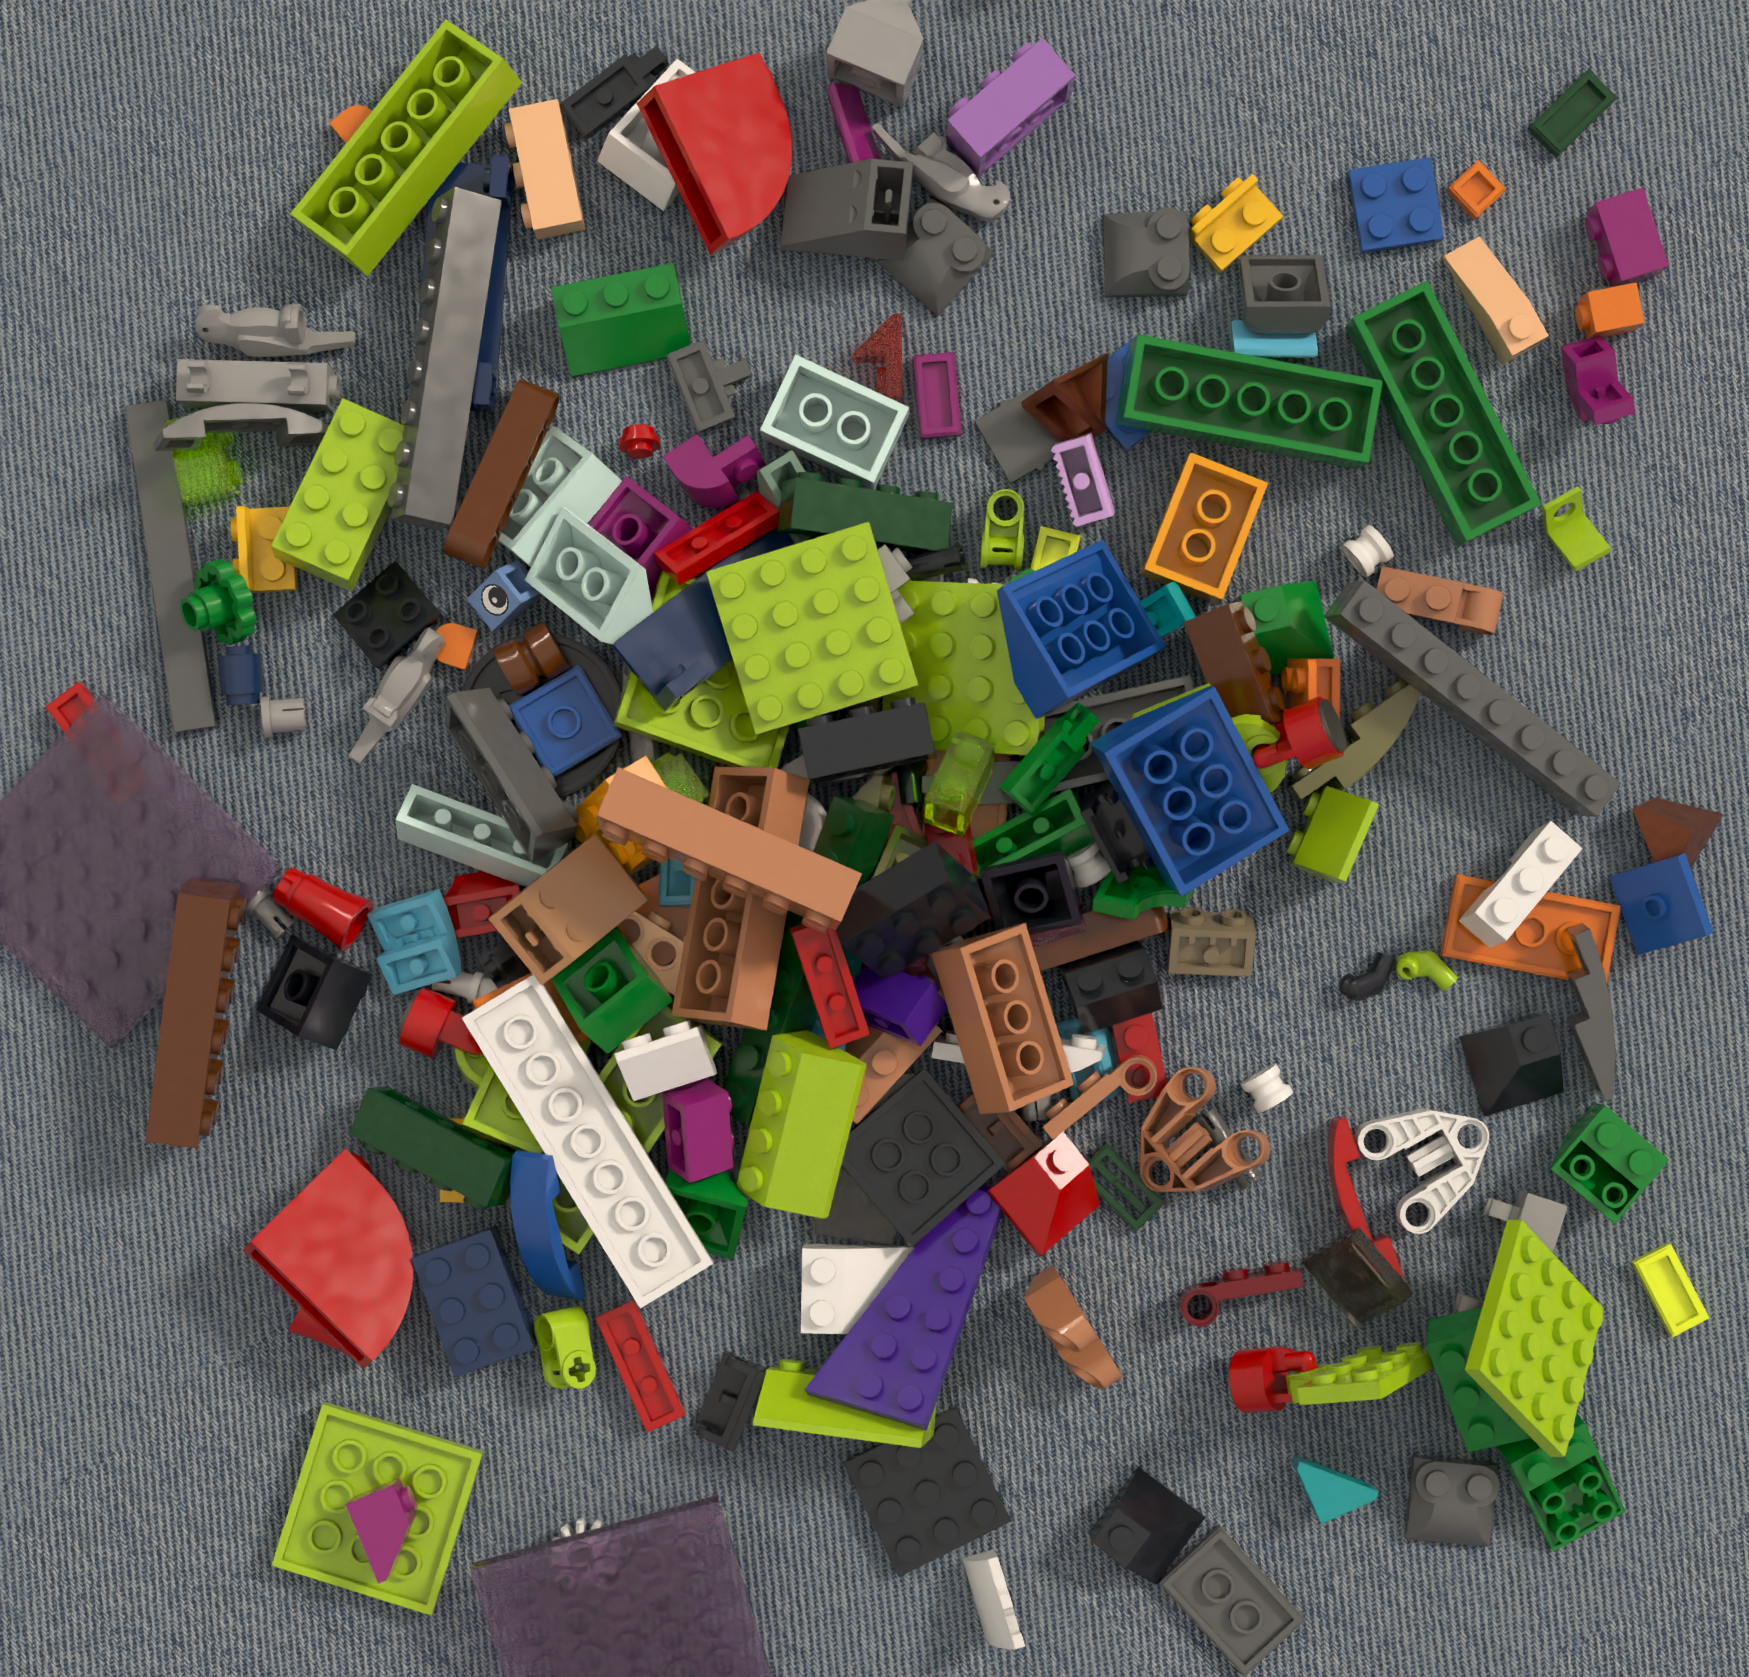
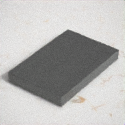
[1158,1524,1306,1677]

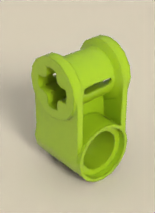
[980,489,1024,571]
[534,1305,596,1389]

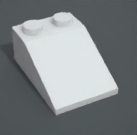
[597,59,696,211]
[801,1244,915,1334]

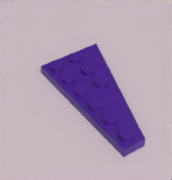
[804,1185,1003,1431]

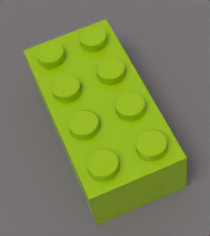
[271,398,405,592]

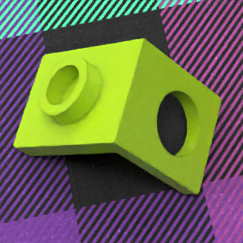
[1542,486,1610,571]

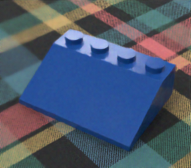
[997,540,1167,719]
[1090,685,1290,896]

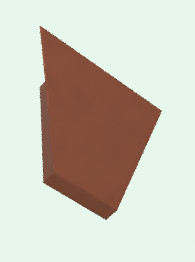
[1021,352,1108,441]
[1632,798,1724,868]

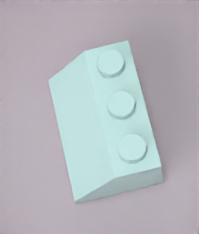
[498,426,622,568]
[525,507,653,644]

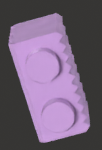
[1051,433,1115,526]

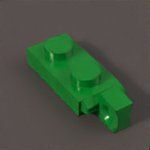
[999,703,1100,814]

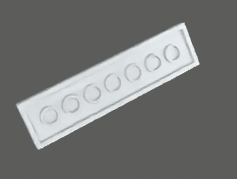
[462,975,713,1309]

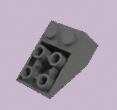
[780,159,913,261]

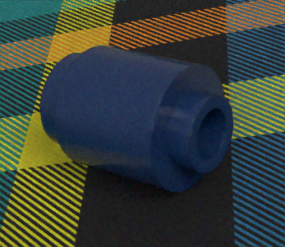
[218,645,264,705]

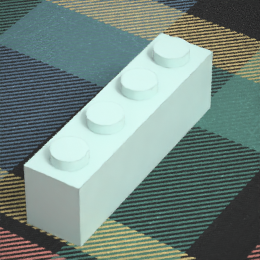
[395,784,568,887]

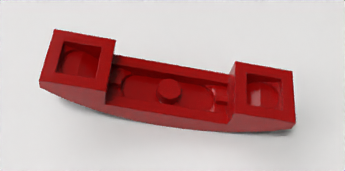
[1328,1116,1404,1279]

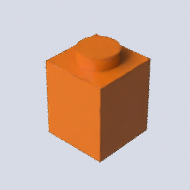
[1575,282,1645,339]

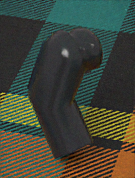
[896,761,926,806]
[1339,952,1396,1001]

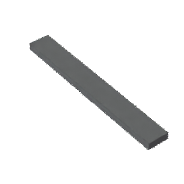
[125,400,218,733]

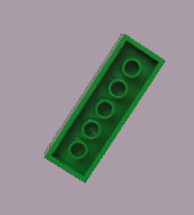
[1345,281,1542,548]
[1115,334,1383,469]

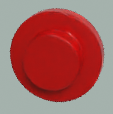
[618,424,660,459]

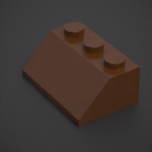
[1184,601,1286,725]

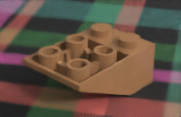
[488,833,649,985]

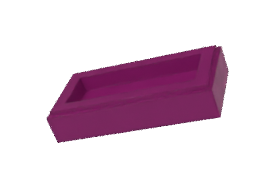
[913,352,962,440]

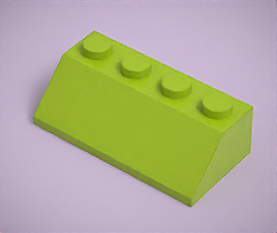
[736,1030,867,1219]
[753,1359,937,1448]

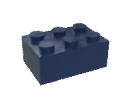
[411,1224,538,1378]

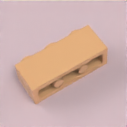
[504,99,586,239]

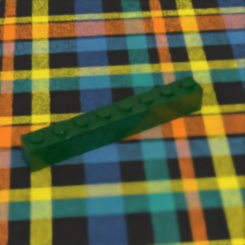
[722,796,895,1124]

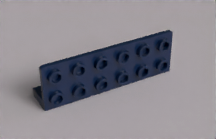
[416,155,514,413]
[613,526,815,711]

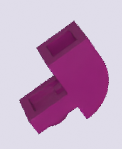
[1561,335,1635,425]
[662,434,766,508]

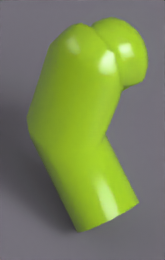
[1396,950,1458,992]

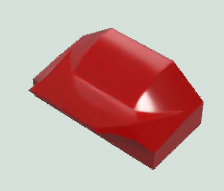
[443,871,521,939]

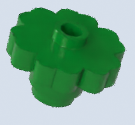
[180,559,256,645]

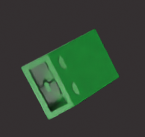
[1495,1413,1626,1552]

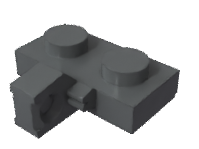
[666,340,753,434]

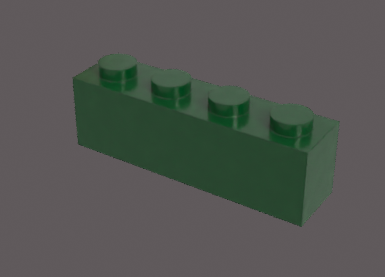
[777,472,953,554]
[349,1086,514,1210]

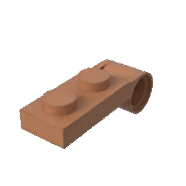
[1377,566,1504,635]
[1043,1055,1157,1140]

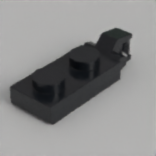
[560,46,669,141]

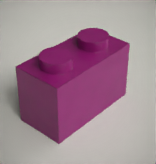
[1585,187,1669,287]
[662,1078,735,1183]

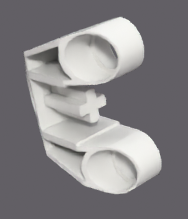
[1355,1108,1489,1234]

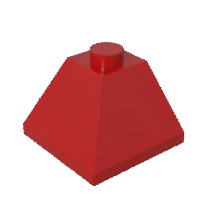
[987,1132,1100,1257]

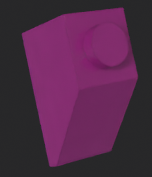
[346,1478,417,1584]

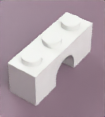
[1459,821,1583,948]

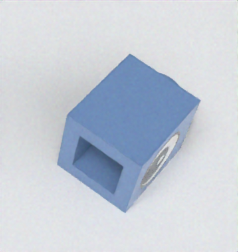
[467,560,541,632]

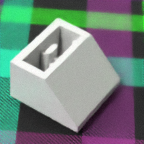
[615,1020,717,1101]

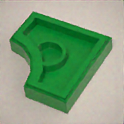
[1092,864,1194,920]

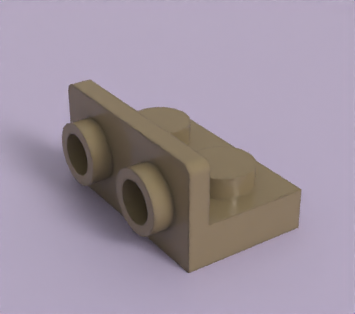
[1167,907,1256,977]

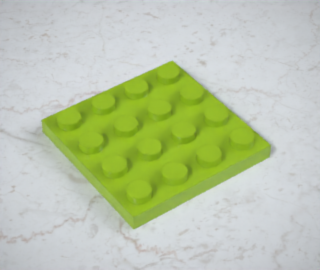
[706,522,919,735]
[613,570,790,768]
[882,581,1045,755]
[1465,1219,1604,1457]
[271,1402,484,1616]

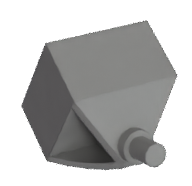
[826,0,923,108]

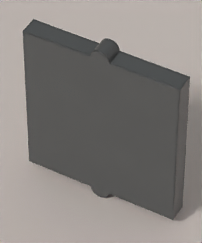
[974,387,1062,484]

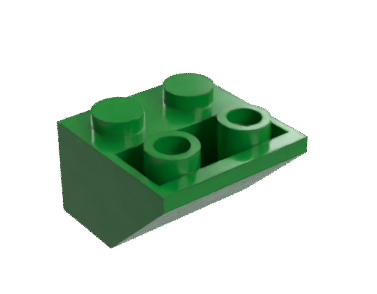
[1549,1102,1669,1224]

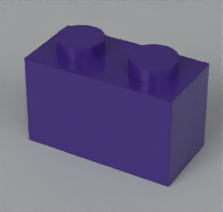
[853,965,948,1047]

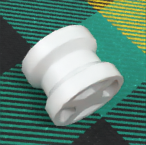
[1341,525,1394,578]
[1067,842,1111,888]
[1240,1063,1293,1113]

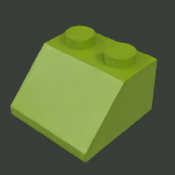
[1286,786,1379,883]

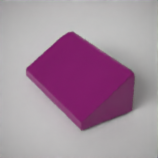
[827,83,881,163]

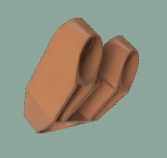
[1140,1067,1271,1192]
[1024,1265,1123,1389]

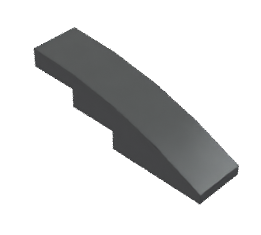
[1566,923,1616,1102]

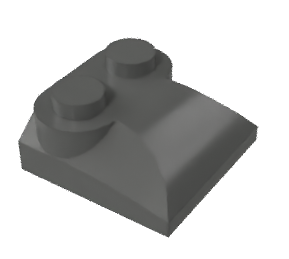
[877,198,993,317]
[1103,207,1190,298]
[1239,255,1331,335]
[1405,1454,1500,1547]

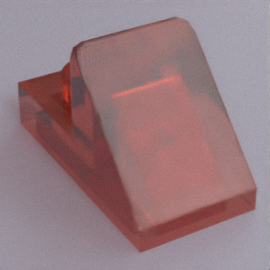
[852,313,903,404]

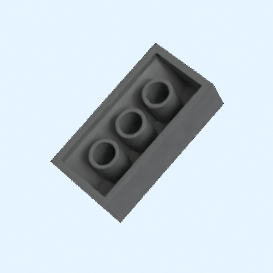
[1044,675,1194,793]
[444,688,579,863]

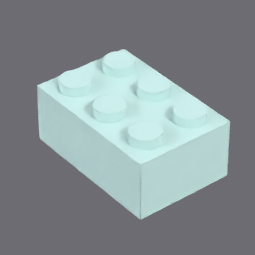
[760,354,909,490]

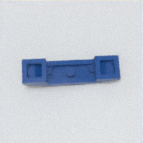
[510,1150,586,1301]

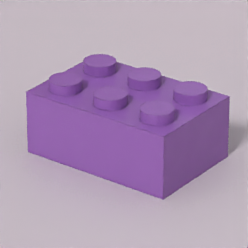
[946,38,1076,178]

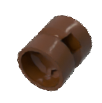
[492,621,570,697]

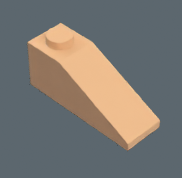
[1442,236,1549,365]

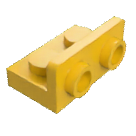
[1189,174,1283,274]
[230,506,298,593]

